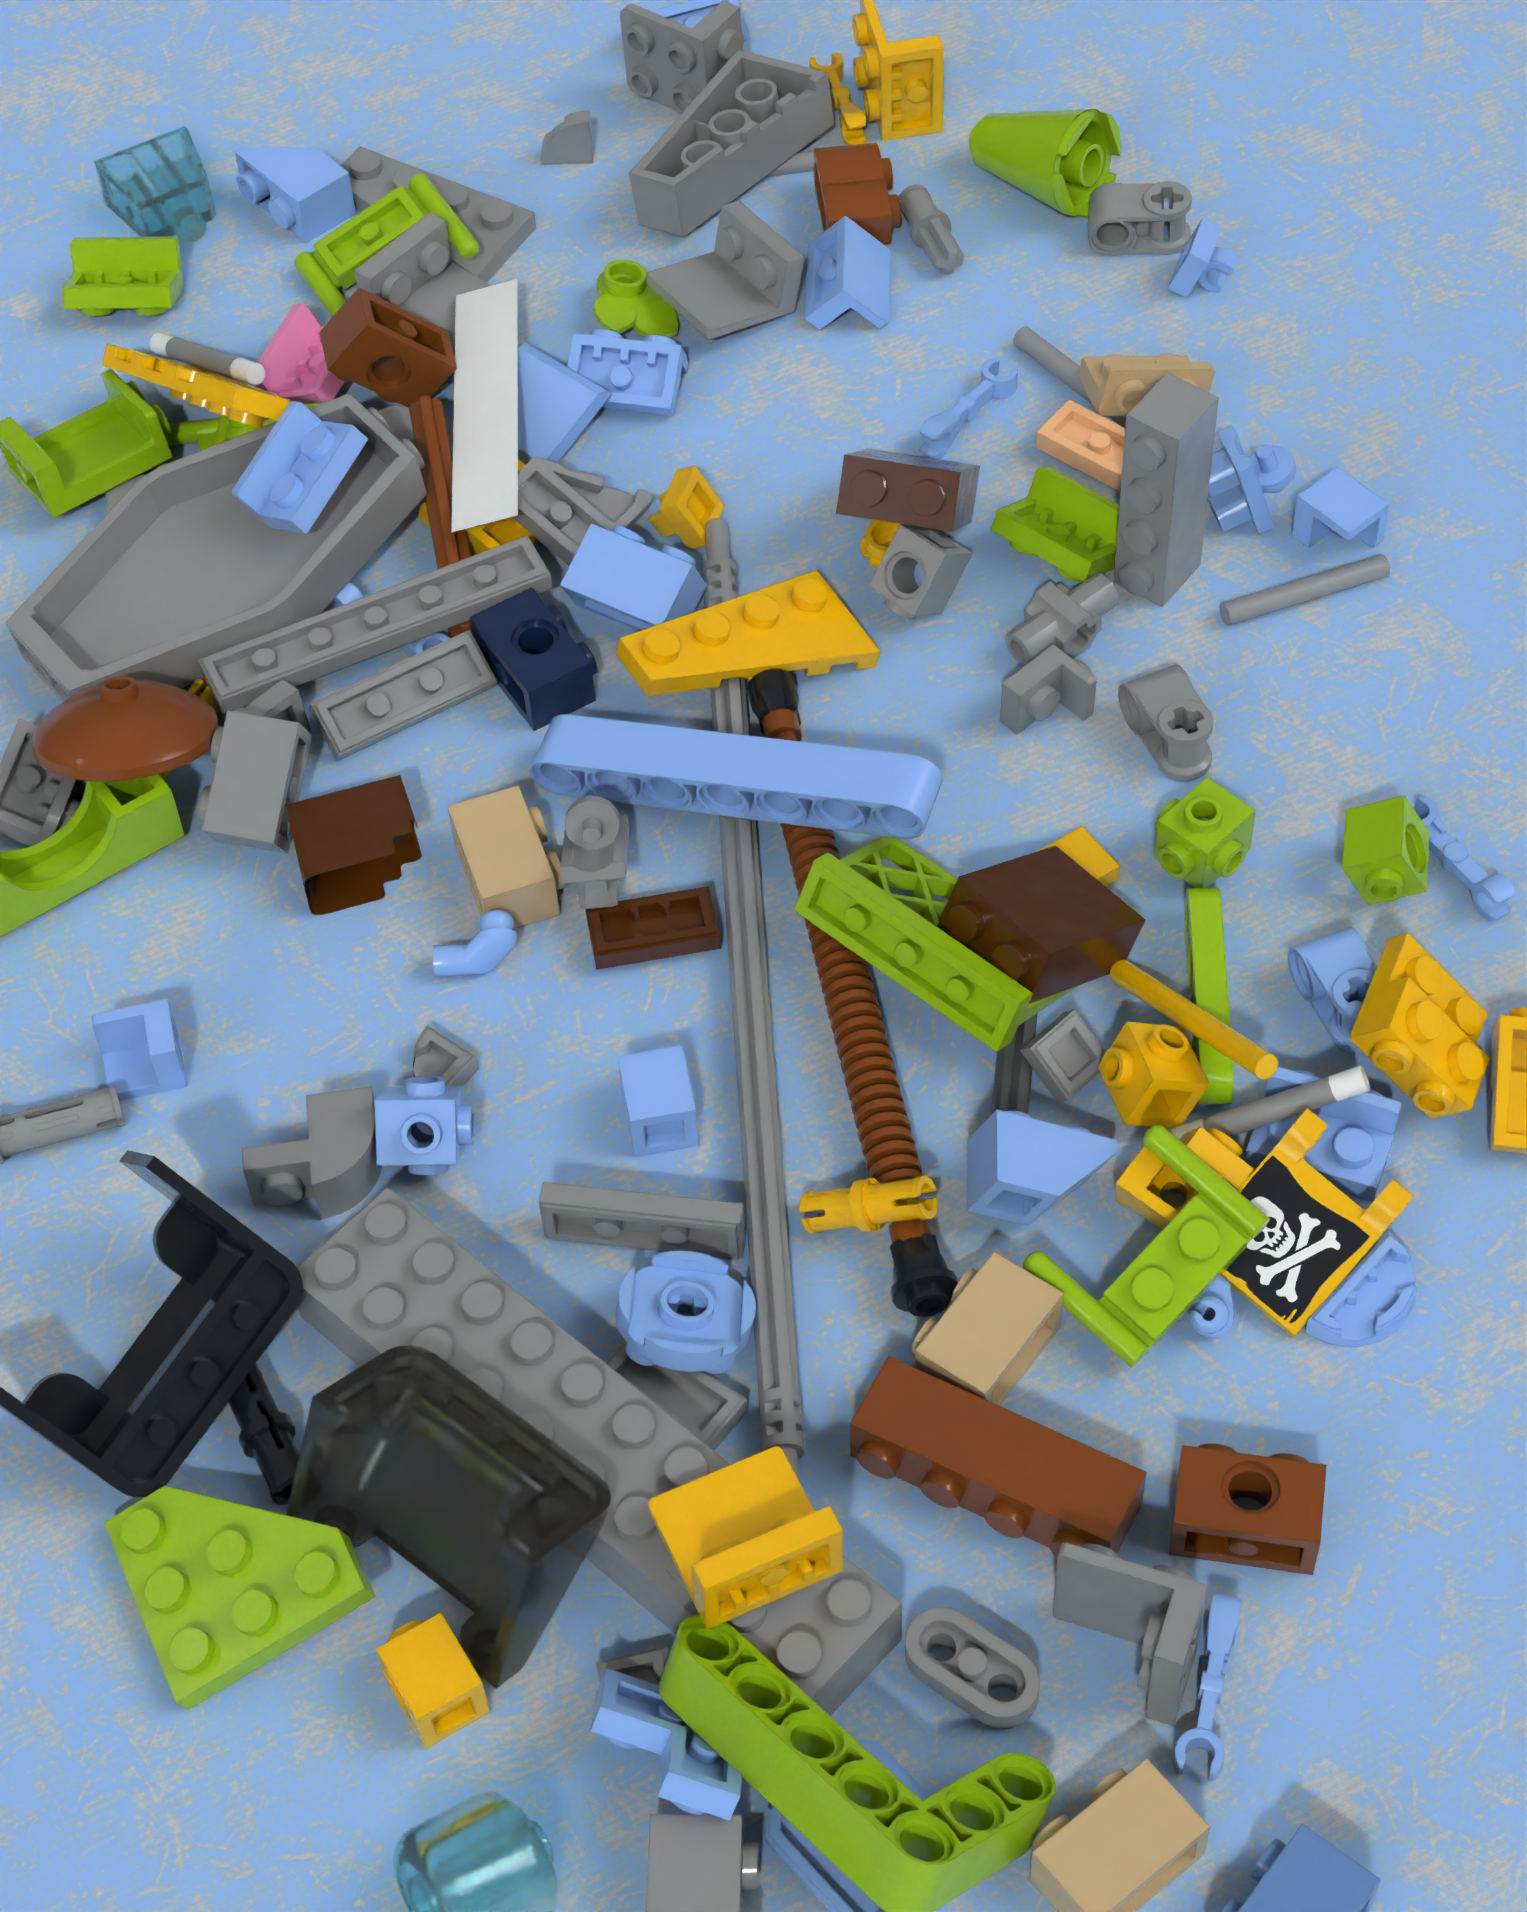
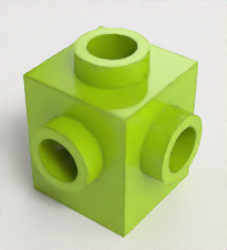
[1154,777,1256,888]

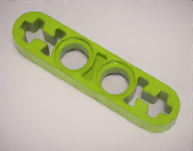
[1184,888,1234,1104]

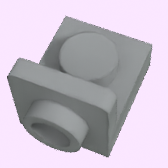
[1000,644,1097,734]

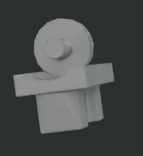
[561,795,630,909]

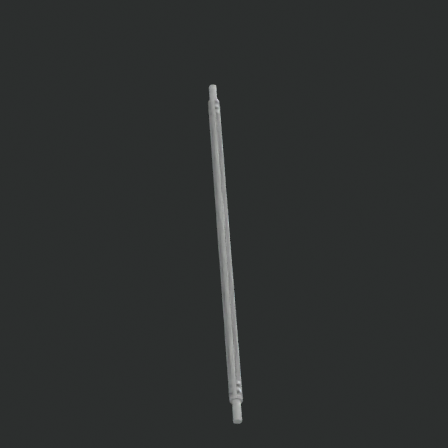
[702,518,805,1482]

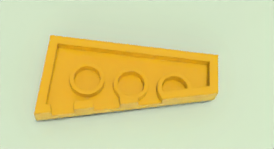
[102,344,291,428]
[616,570,881,696]

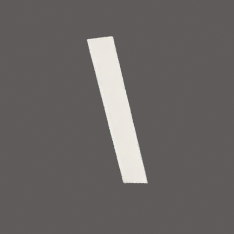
[451,279,518,532]

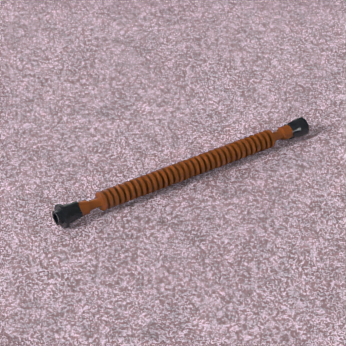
[747,669,958,1317]

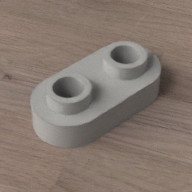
[905,1607,1040,1729]

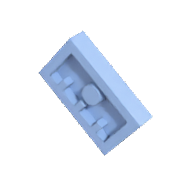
[567,329,689,416]
[232,401,368,535]
[1245,1067,1401,1202]

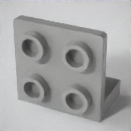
[646,200,805,339]
[354,212,492,356]
[1053,1543,1207,1726]

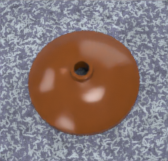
[32,676,219,781]

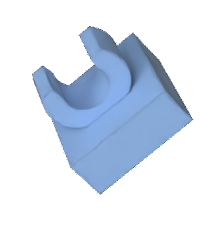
[1168,218,1238,298]

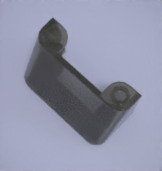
[286,1345,611,1689]

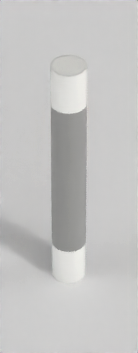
[149,332,265,385]
[1172,1065,1370,1139]

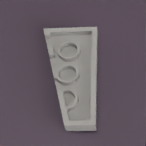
[341,146,536,283]

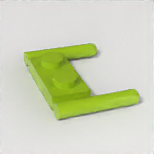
[294,174,479,317]
[1023,1125,1270,1368]

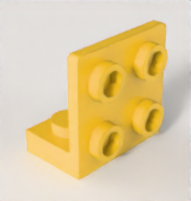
[852,0,944,141]
[648,1446,843,1630]

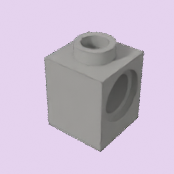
[869,524,973,619]

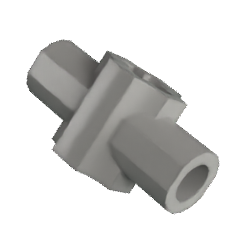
[1005,573,1120,667]

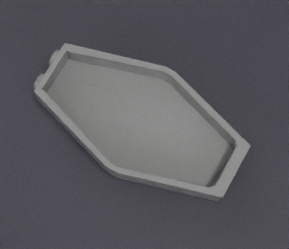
[5,393,427,702]

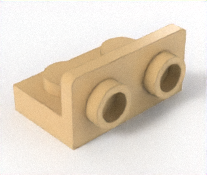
[1078,353,1215,416]

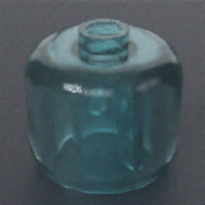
[393,1791,558,1912]

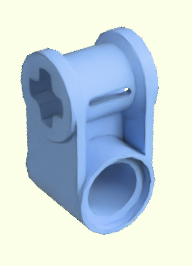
[1288,927,1377,1054]

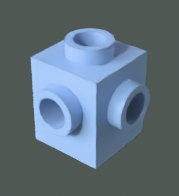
[374,1076,475,1175]

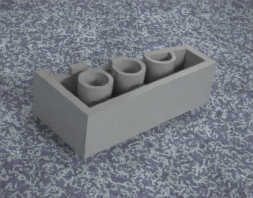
[629,50,835,237]

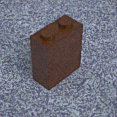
[836,449,980,532]
[937,846,1146,1004]

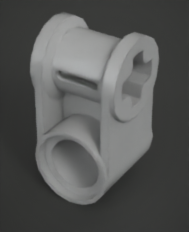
[1088,181,1192,256]
[1118,664,1213,781]

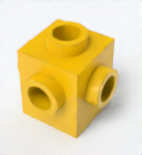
[1098,1021,1209,1129]

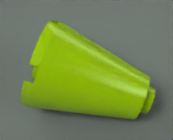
[969,109,1121,217]

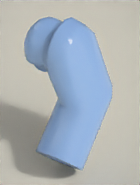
[433,910,517,977]
[1189,1275,1235,1338]

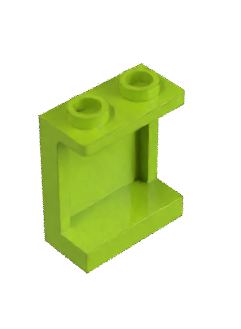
[0,369,173,518]

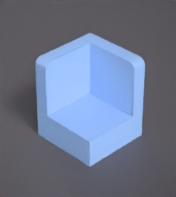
[1292,467,1389,548]
[91,999,187,1101]

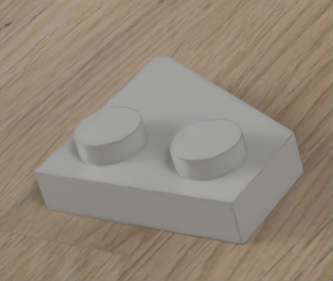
[512,456,654,566]

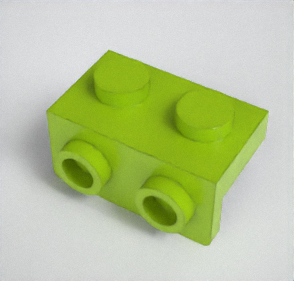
[62,236,184,316]
[991,466,1119,582]

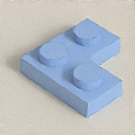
[591,1668,742,1821]

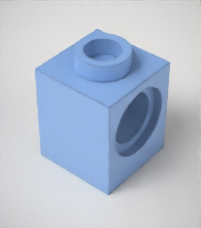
[617,1045,699,1157]

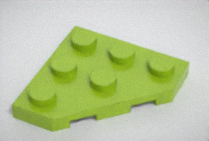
[104,1486,376,1710]

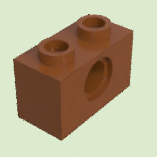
[319,288,457,408]
[1169,1443,1327,1575]

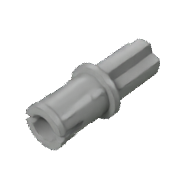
[898,184,964,274]

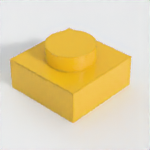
[1179,1126,1254,1190]

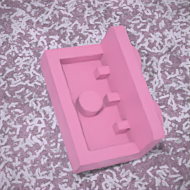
[255,303,345,404]

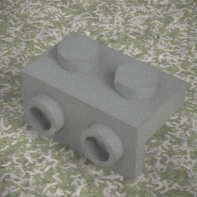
[0,718,87,846]

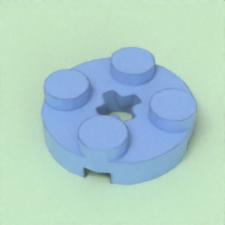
[616,1251,756,1374]

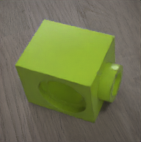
[1342,795,1430,905]

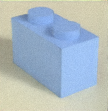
[560,523,707,631]

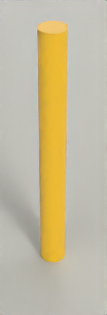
[1110,960,1278,1079]

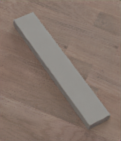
[198,535,553,714]

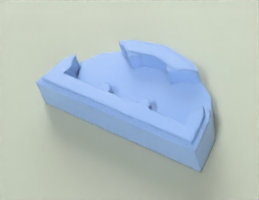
[1305,1231,1417,1347]

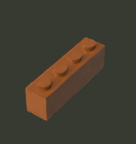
[850,1356,1147,1557]

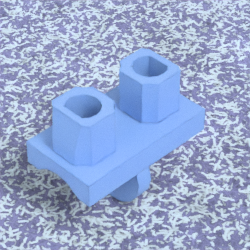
[1208,425,1297,535]

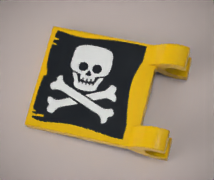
[1221,1108,1414,1338]

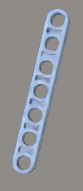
[530,714,943,839]

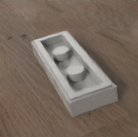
[309,630,497,761]
[539,1182,746,1259]

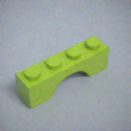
[0,774,185,937]

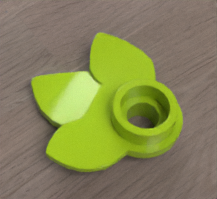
[593,260,679,338]

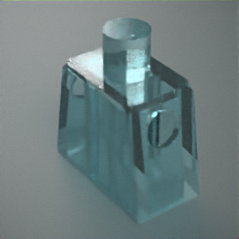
[94,126,216,243]

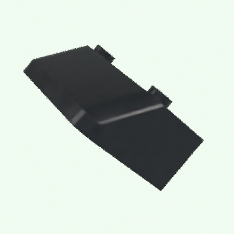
[0,1150,303,1497]

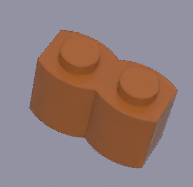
[813,143,901,245]

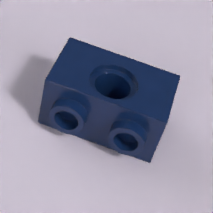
[470,587,598,731]

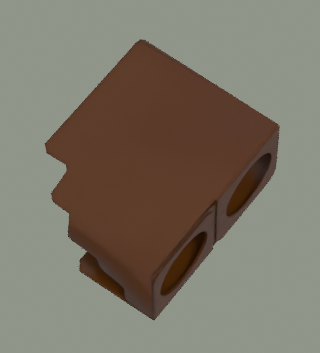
[286,775,422,915]

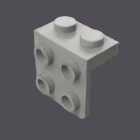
[620,1,744,114]

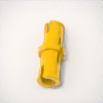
[799,1175,938,1234]

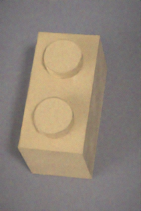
[447,785,566,929]
[911,1251,1063,1406]
[1030,1759,1210,1912]

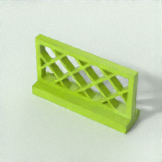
[794,836,1077,1052]

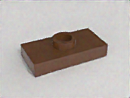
[585,886,721,970]

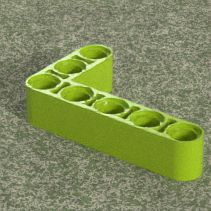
[658,1615,1056,1912]

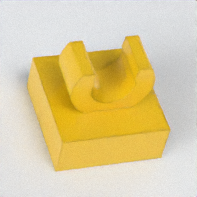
[648,465,725,550]

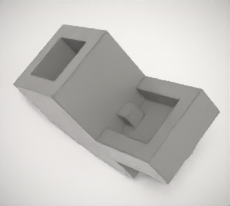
[242,1086,382,1219]

